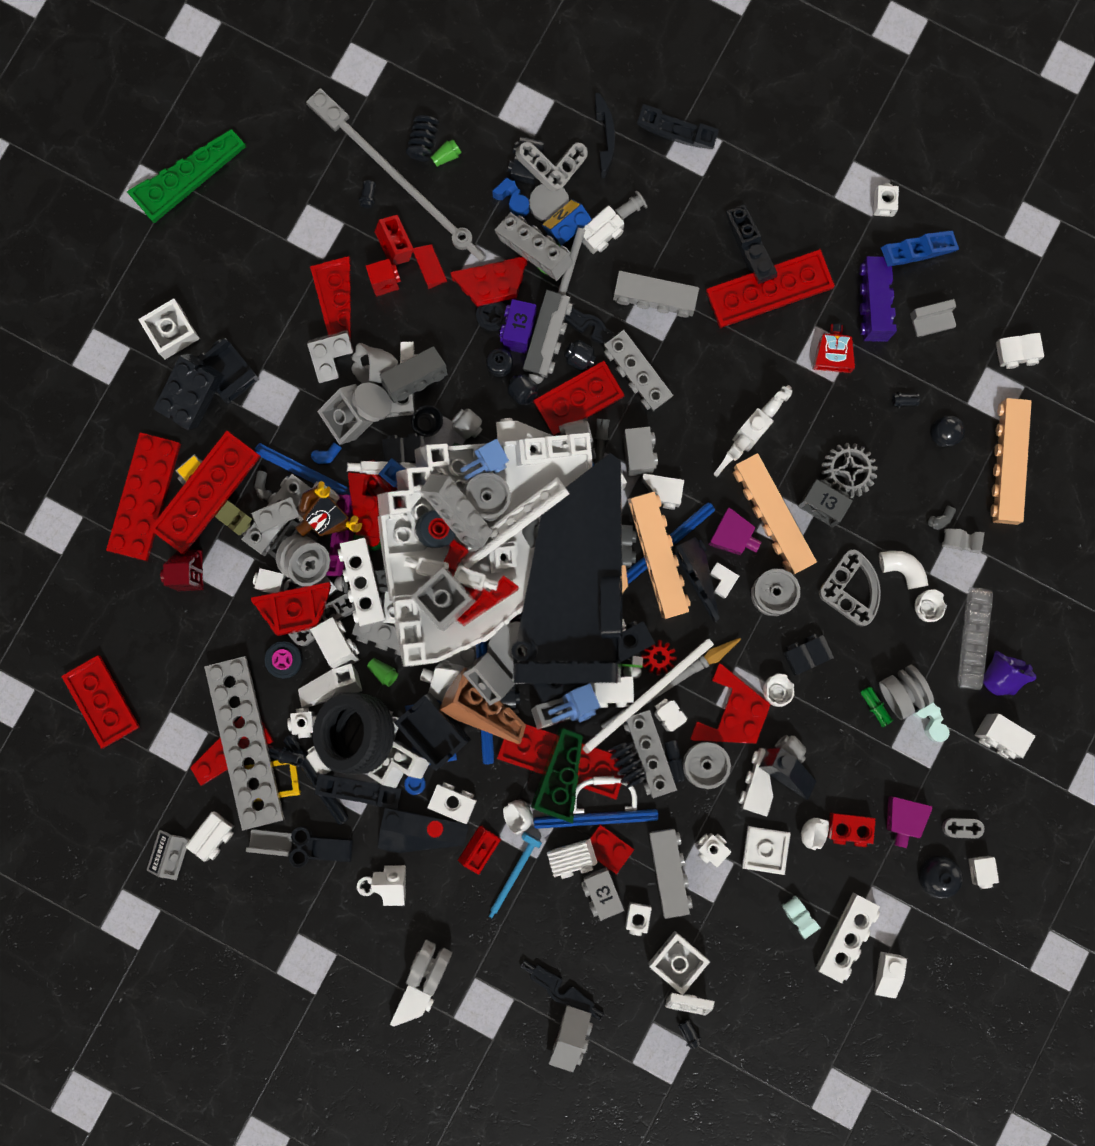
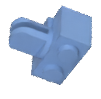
[460,439,509,480]
[548,683,600,723]

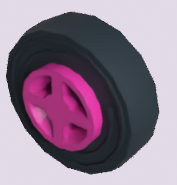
[264,641,302,679]

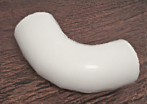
[879,551,928,589]

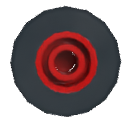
[416,510,456,548]

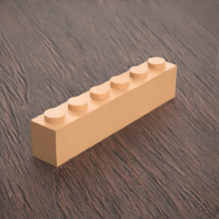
[990,398,1032,525]
[733,453,817,575]
[627,492,690,619]

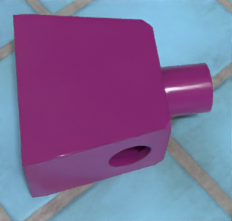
[708,508,761,555]
[887,796,933,848]

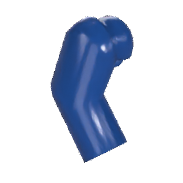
[311,442,342,464]

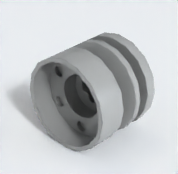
[879,665,934,720]

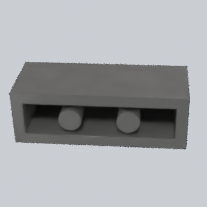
[380,346,447,403]

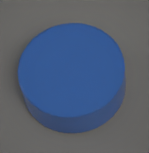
[404,776,426,795]

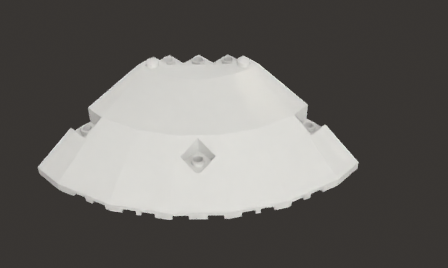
[377,433,593,666]

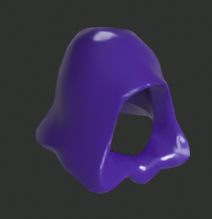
[982,651,1036,696]

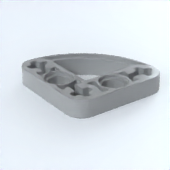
[819,550,880,626]

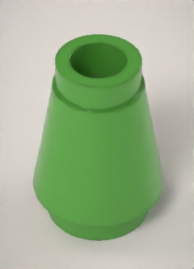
[431,139,462,167]
[367,658,399,687]

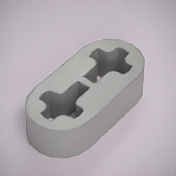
[942,818,984,838]

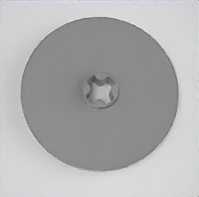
[487,621,527,684]

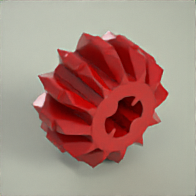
[641,640,677,676]

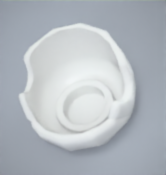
[914,589,947,622]
[763,674,794,707]
[503,800,532,834]
[801,818,829,850]

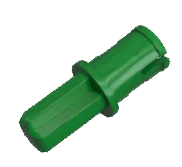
[861,687,893,727]

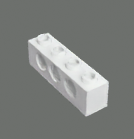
[338,538,386,627]
[816,893,880,983]

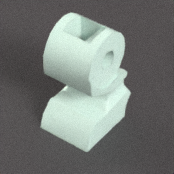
[913,703,949,742]
[782,896,820,939]

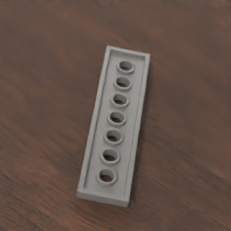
[204,656,285,830]

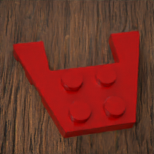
[348,472,380,538]
[443,540,519,627]
[690,664,771,744]

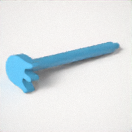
[489,831,543,918]

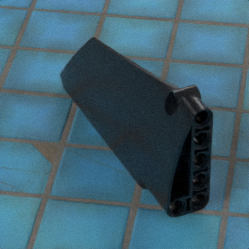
[511,453,623,683]

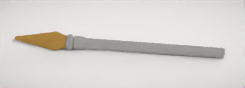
[600,638,741,729]

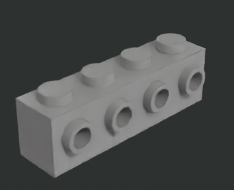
[495,212,573,281]
[613,271,699,318]
[603,330,673,411]
[241,474,312,557]
[420,475,493,548]
[352,622,426,665]
[623,710,677,798]
[649,828,693,918]

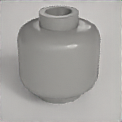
[451,409,482,439]
[775,735,806,763]

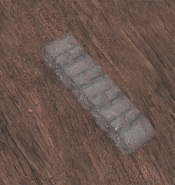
[957,587,993,690]

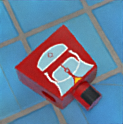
[812,324,855,373]

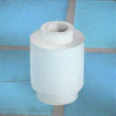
[306,746,331,774]

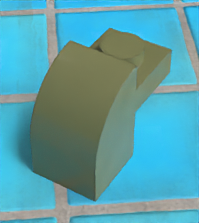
[214,500,253,535]

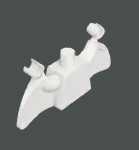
[714,385,792,477]

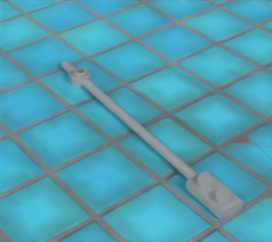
[306,88,487,262]

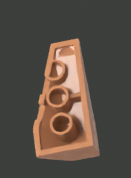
[440,668,526,744]

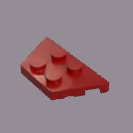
[450,257,527,306]
[251,582,331,636]

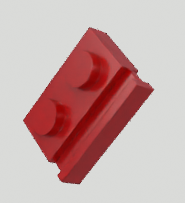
[590,824,634,875]

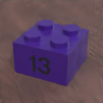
[500,299,536,354]

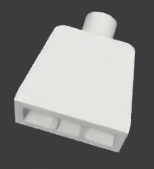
[420,662,469,702]

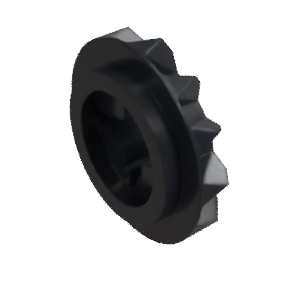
[476,301,506,331]

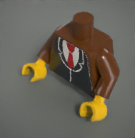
[295,481,362,537]

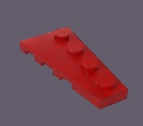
[310,256,351,339]
[190,717,274,786]

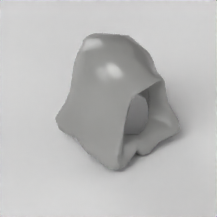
[351,343,398,384]

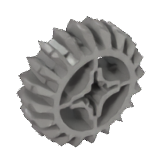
[821,443,877,498]

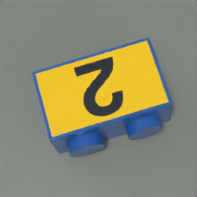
[542,200,592,245]

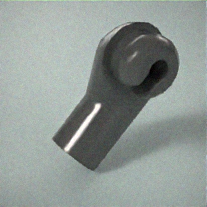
[254,471,272,502]
[928,506,956,530]
[522,518,539,548]

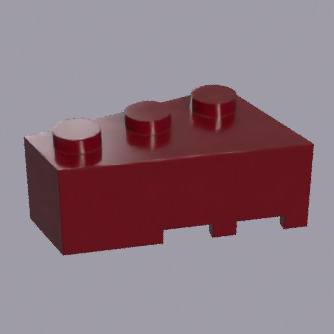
[160,549,204,591]

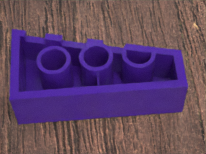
[860,256,897,342]

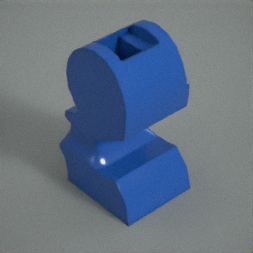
[493,178,529,217]

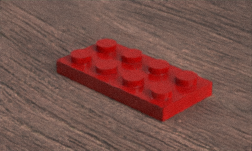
[533,361,625,436]
[61,655,140,749]

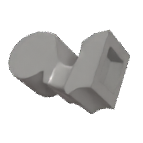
[942,529,984,554]

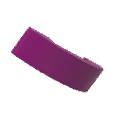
[325,495,354,576]

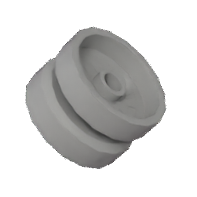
[462,473,511,523]
[276,534,330,586]
[751,569,800,616]
[682,742,731,789]
[406,940,453,996]

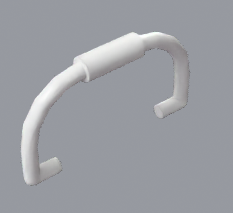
[574,776,637,814]

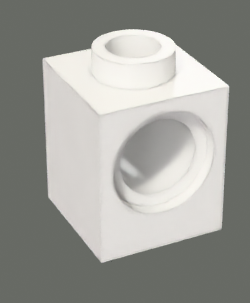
[873,183,899,217]
[253,568,287,593]
[968,856,999,889]
[625,902,651,936]

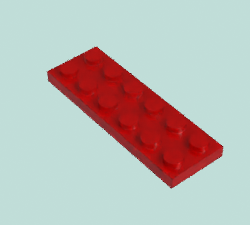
[706,249,835,328]
[150,431,261,555]
[106,433,181,561]
[497,724,624,799]

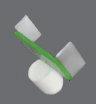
[621,656,643,678]

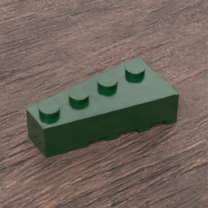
[530,727,583,824]

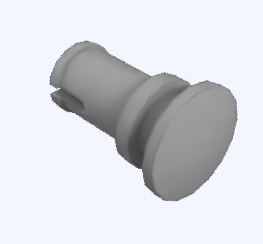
[615,191,647,220]

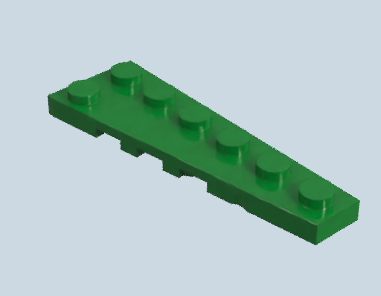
[127,129,246,223]

